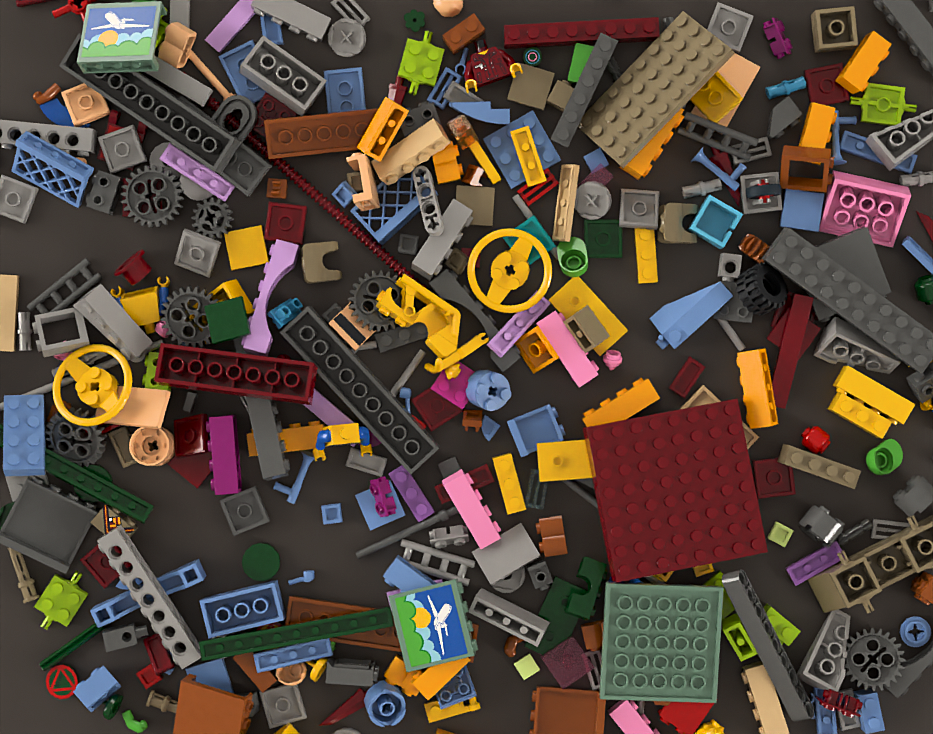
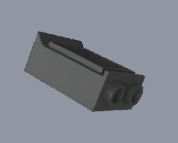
[326,656,379,687]

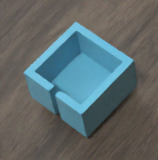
[687,195,743,249]

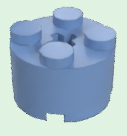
[466,370,511,411]
[364,680,406,727]

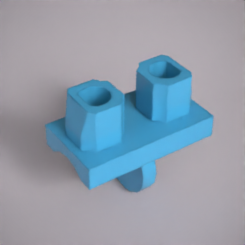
[267,298,303,329]

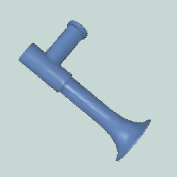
[831,110,857,165]
[691,147,747,191]
[273,450,318,504]

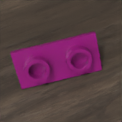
[763,18,793,59]
[370,476,397,517]

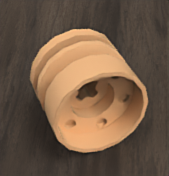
[129,427,175,466]

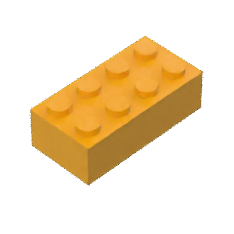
[619,108,685,180]

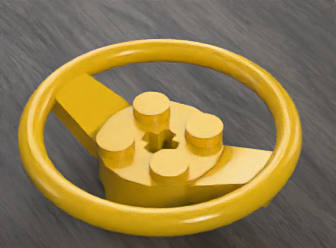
[467,228,552,313]
[53,344,132,426]

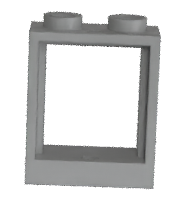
[32,307,90,357]

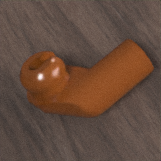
[33,83,61,105]
[504,635,524,657]

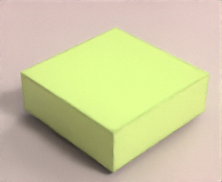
[767,521,794,547]
[514,653,540,680]

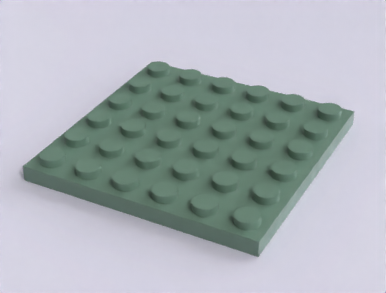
[599,582,724,703]

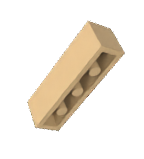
[371,118,451,186]
[741,661,789,734]

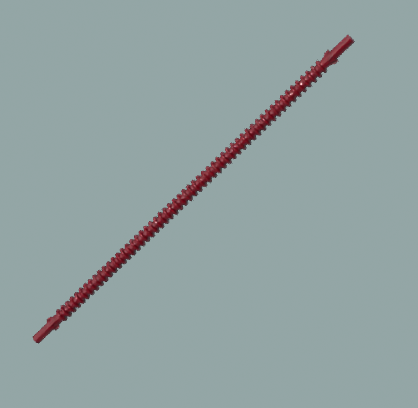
[177,68,427,289]

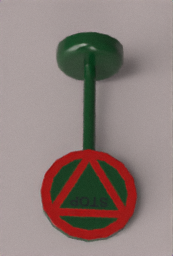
[46,664,123,720]

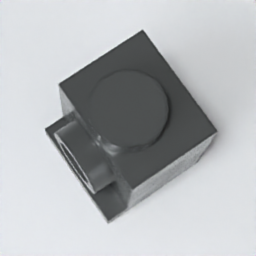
[527,559,553,591]

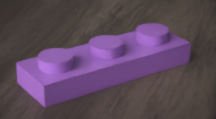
[388,465,435,522]
[785,540,842,586]

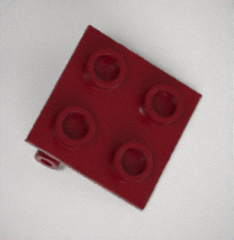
[815,689,863,718]

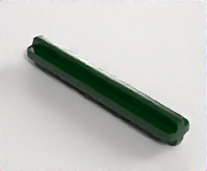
[39,623,106,671]

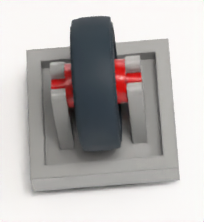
[739,172,783,215]

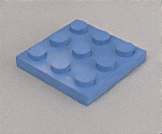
[483,110,561,189]

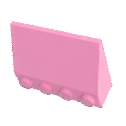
[819,170,911,248]

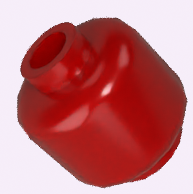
[801,426,831,454]

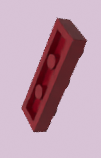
[434,464,495,504]

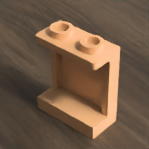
[346,153,380,211]

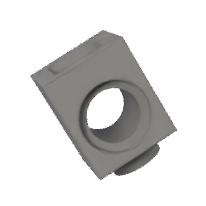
[717,253,742,282]

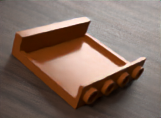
[173,674,254,734]
[529,686,606,734]

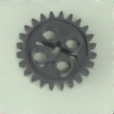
[121,165,184,228]
[348,270,402,333]
[160,285,218,347]
[45,407,107,467]
[844,628,906,692]

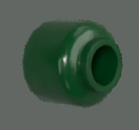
[914,275,933,305]

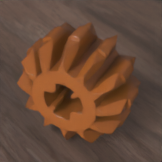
[738,234,770,263]

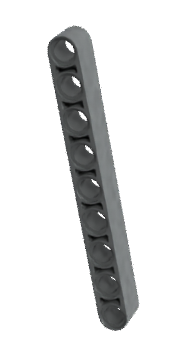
[722,569,814,722]

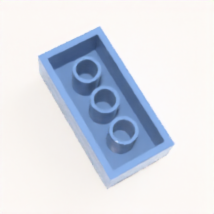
[3,395,45,476]
[200,580,286,638]

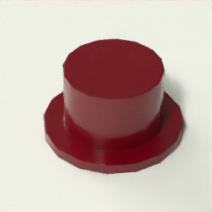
[114,249,152,286]

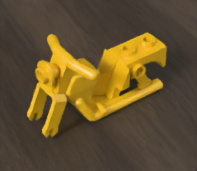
[376,274,489,380]

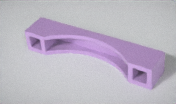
[241,239,300,357]

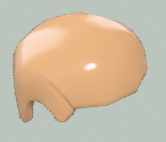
[433,0,463,17]
[276,662,307,686]

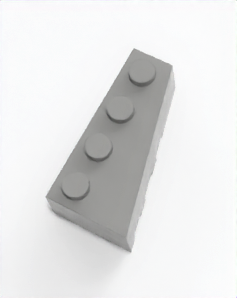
[865,109,933,171]
[411,198,473,281]
[73,284,153,360]

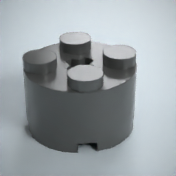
[893,475,933,517]
[797,505,845,548]

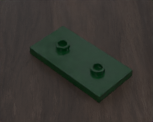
[524,576,588,662]

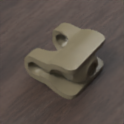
[657,203,698,244]
[300,241,342,284]

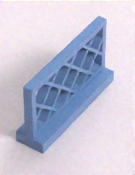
[11,131,94,208]
[350,168,438,245]

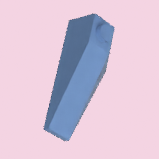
[650,281,733,349]

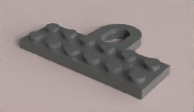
[179,95,272,196]

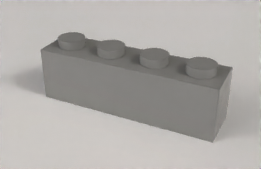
[251,0,331,43]
[469,588,550,647]

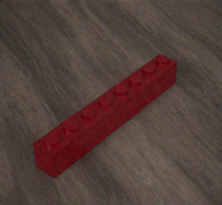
[504,17,660,49]

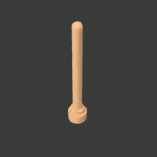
[188,49,236,101]

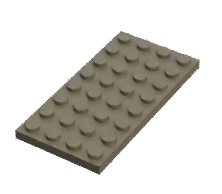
[578,11,734,168]

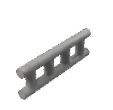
[400,539,475,586]

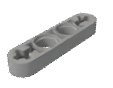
[413,166,444,237]

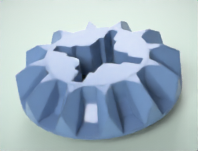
[899,616,931,647]

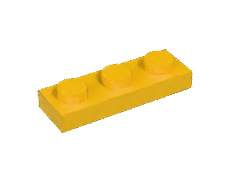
[510,126,547,187]
[634,228,658,284]

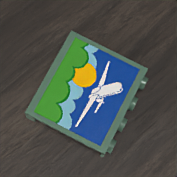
[77,1,167,74]
[388,578,478,672]

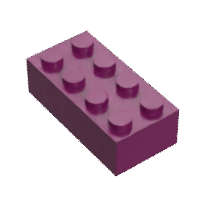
[206,414,242,495]

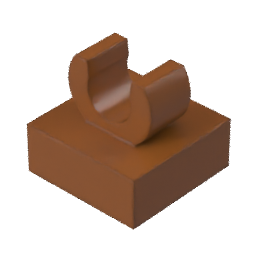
[461,164,487,187]
[266,178,288,199]
[462,409,483,432]

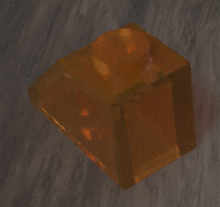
[445,114,479,150]

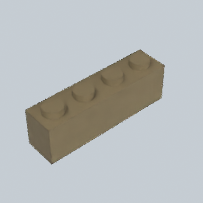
[777,444,861,489]

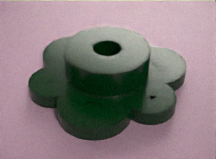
[404,9,425,32]

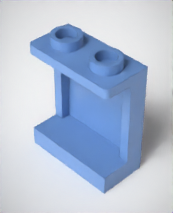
[507,404,566,457]

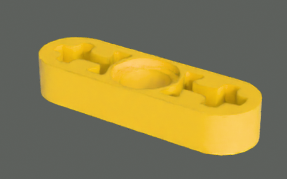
[463,133,501,185]

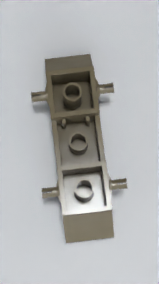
[807,515,933,613]

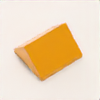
[514,326,559,374]

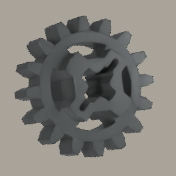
[191,197,234,239]

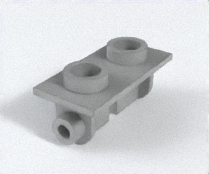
[429,524,469,548]

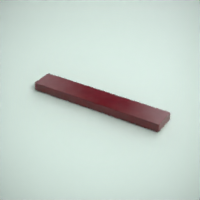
[771,293,814,409]

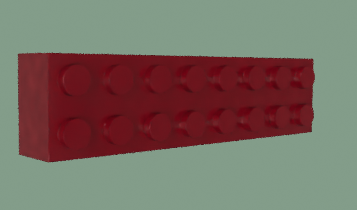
[154,343,318,405]

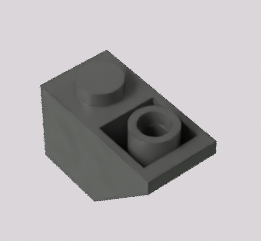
[767,96,802,140]

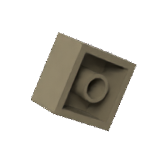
[811,6,858,53]

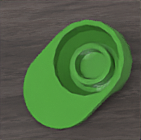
[557,237,588,277]
[866,439,903,475]

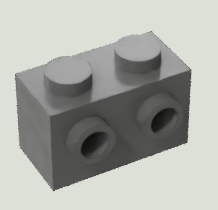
[401,101,441,138]
[86,170,123,216]
[906,362,933,403]

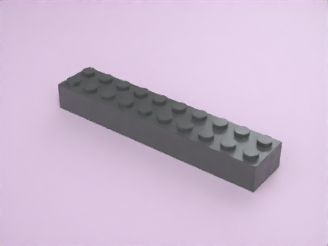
[59,33,242,174]
[761,227,933,374]
[280,306,441,474]

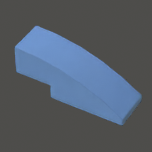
[449,101,510,124]

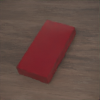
[668,356,705,399]
[143,634,175,676]

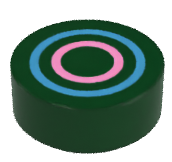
[523,47,542,67]

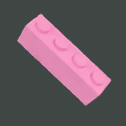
[536,310,599,388]
[442,469,501,549]
[608,700,661,734]

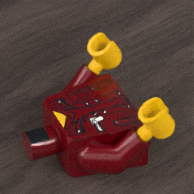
[464,39,523,93]

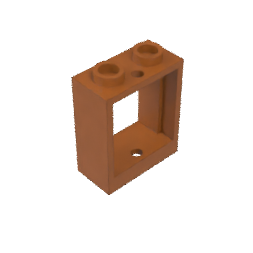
[780,145,834,192]

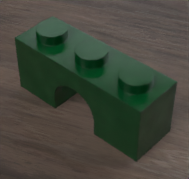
[564,556,608,620]

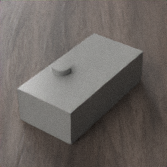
[239,36,327,116]

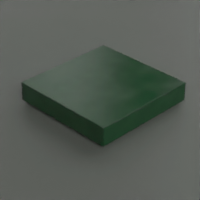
[584,219,622,258]
[204,296,251,344]

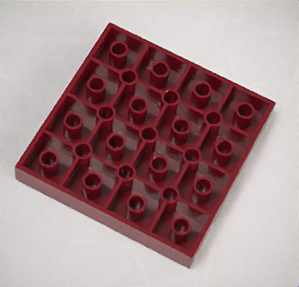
[583,399,768,582]

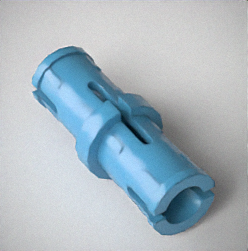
[765,76,806,100]

